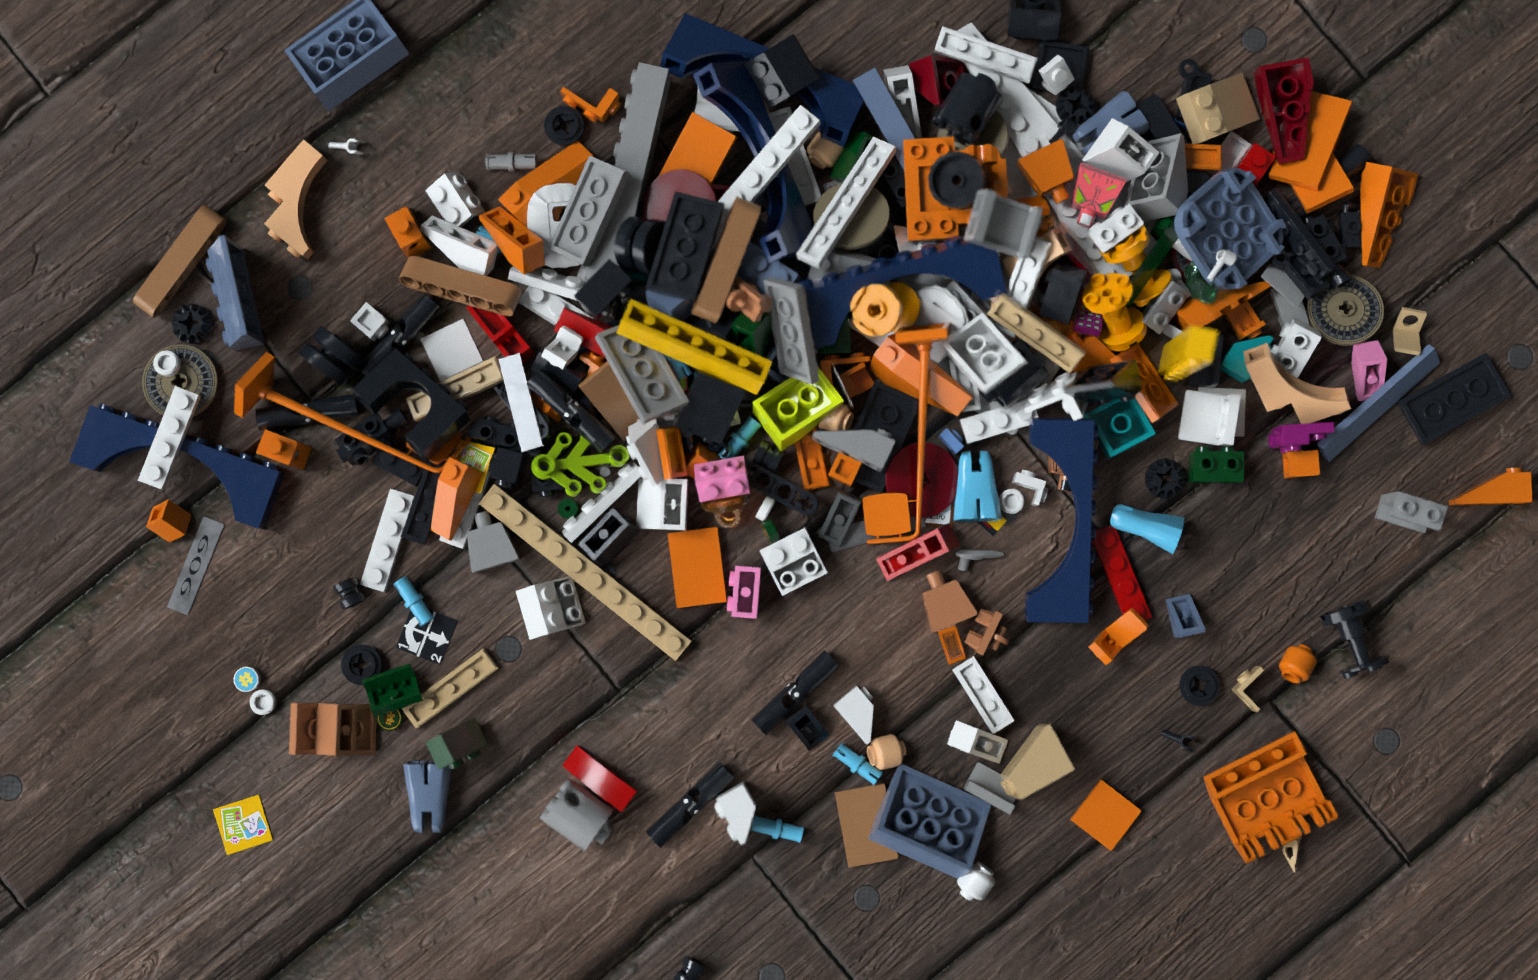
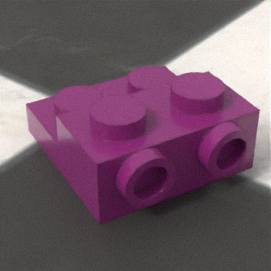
[1268,422,1334,453]

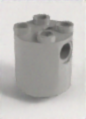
[540,778,614,851]

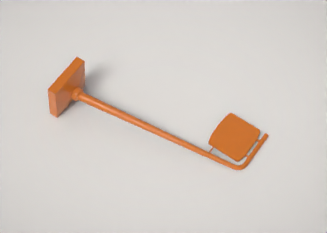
[862,323,951,544]
[234,352,471,473]

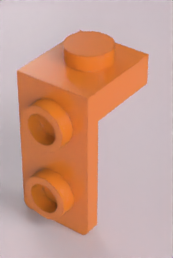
[560,87,620,123]
[820,353,871,385]
[1089,608,1149,665]

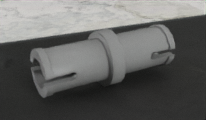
[485,152,538,172]

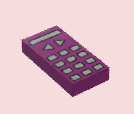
[1074,288,1103,337]

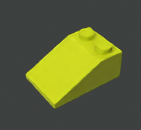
[752,367,844,451]

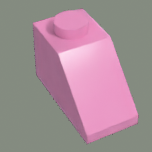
[1351,341,1387,401]

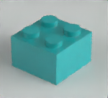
[1084,398,1156,460]

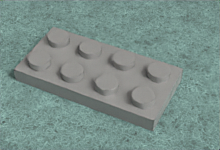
[548,155,630,267]
[763,276,819,384]
[595,325,689,424]

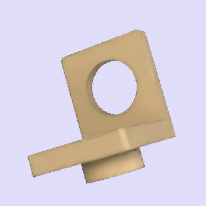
[1393,307,1427,356]
[1231,666,1264,712]

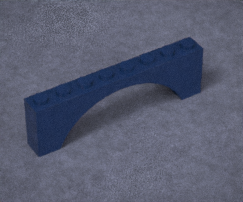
[660,13,864,147]
[693,61,814,263]
[798,236,1007,350]
[69,403,285,530]
[1025,417,1098,623]

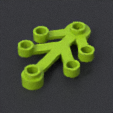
[531,432,629,497]

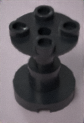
[1320,600,1390,679]

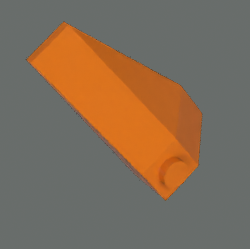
[498,141,595,227]
[1360,162,1419,269]
[1173,281,1271,332]
[869,333,974,416]

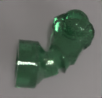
[1184,261,1218,304]

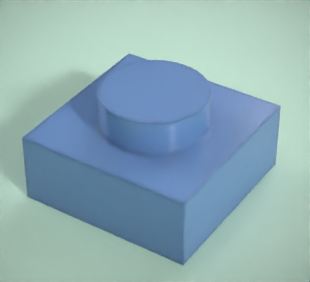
[938,428,964,455]

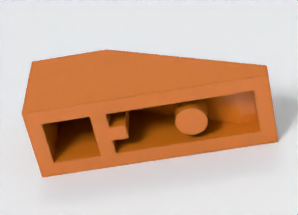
[479,206,545,274]
[431,457,484,541]
[1449,468,1532,506]

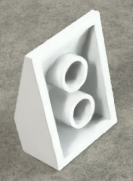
[942,313,1026,394]

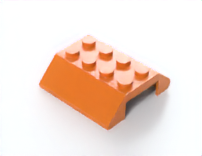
[1203,731,1338,864]

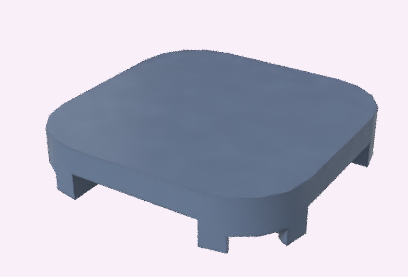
[1174,168,1286,290]

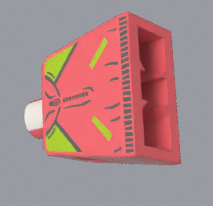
[1071,163,1126,228]

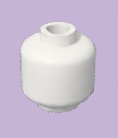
[957,862,995,901]

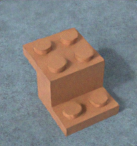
[289,702,377,756]

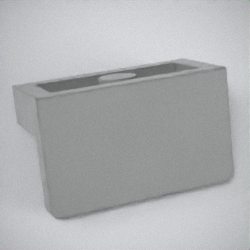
[963,762,1016,814]

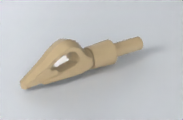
[1282,823,1303,873]

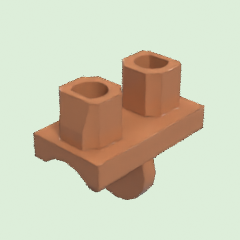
[727,276,773,322]
[964,609,1009,655]

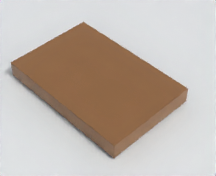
[578,361,639,441]
[835,783,898,868]

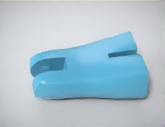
[953,451,1002,522]
[1110,504,1184,554]

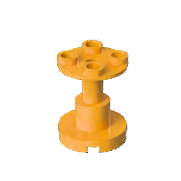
[1100,225,1172,307]
[1082,273,1147,351]
[851,282,921,336]

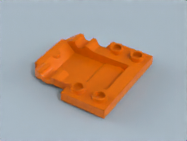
[903,137,1008,242]

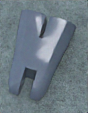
[1072,91,1149,155]
[403,761,452,833]

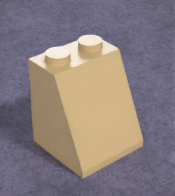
[1000,724,1075,799]

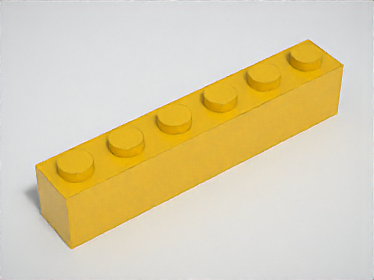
[616,299,772,395]
[1158,326,1217,383]

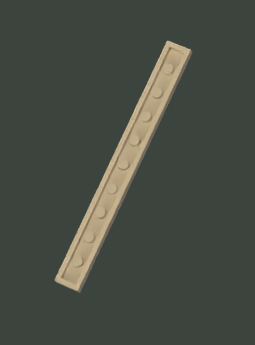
[478,484,692,661]

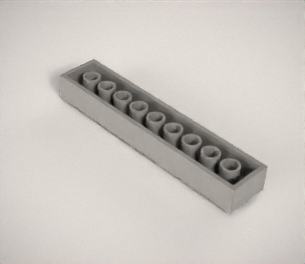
[582,62,671,320]

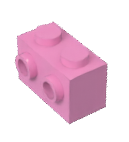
[694,456,750,502]
[727,566,761,619]

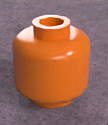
[1279,644,1317,684]

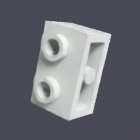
[1271,318,1322,378]

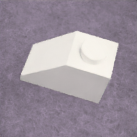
[833,686,873,745]
[947,721,1008,764]

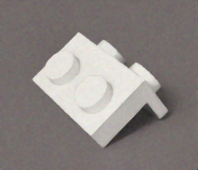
[425,171,485,227]
[1086,204,1144,253]

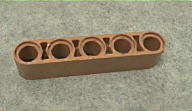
[691,196,761,323]
[133,205,227,318]
[399,256,522,316]

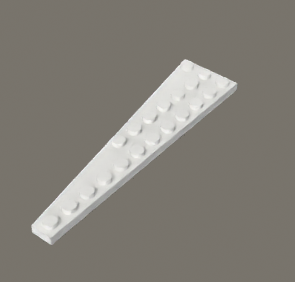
[957,23,1156,277]

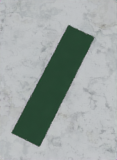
[1125,217,1178,308]

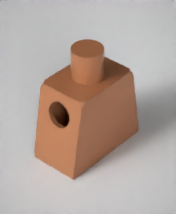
[922,570,978,633]

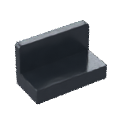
[1188,334,1223,388]

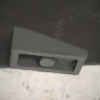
[818,489,862,547]

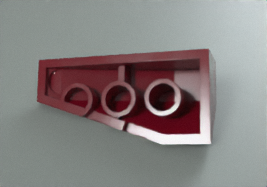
[1253,57,1314,165]

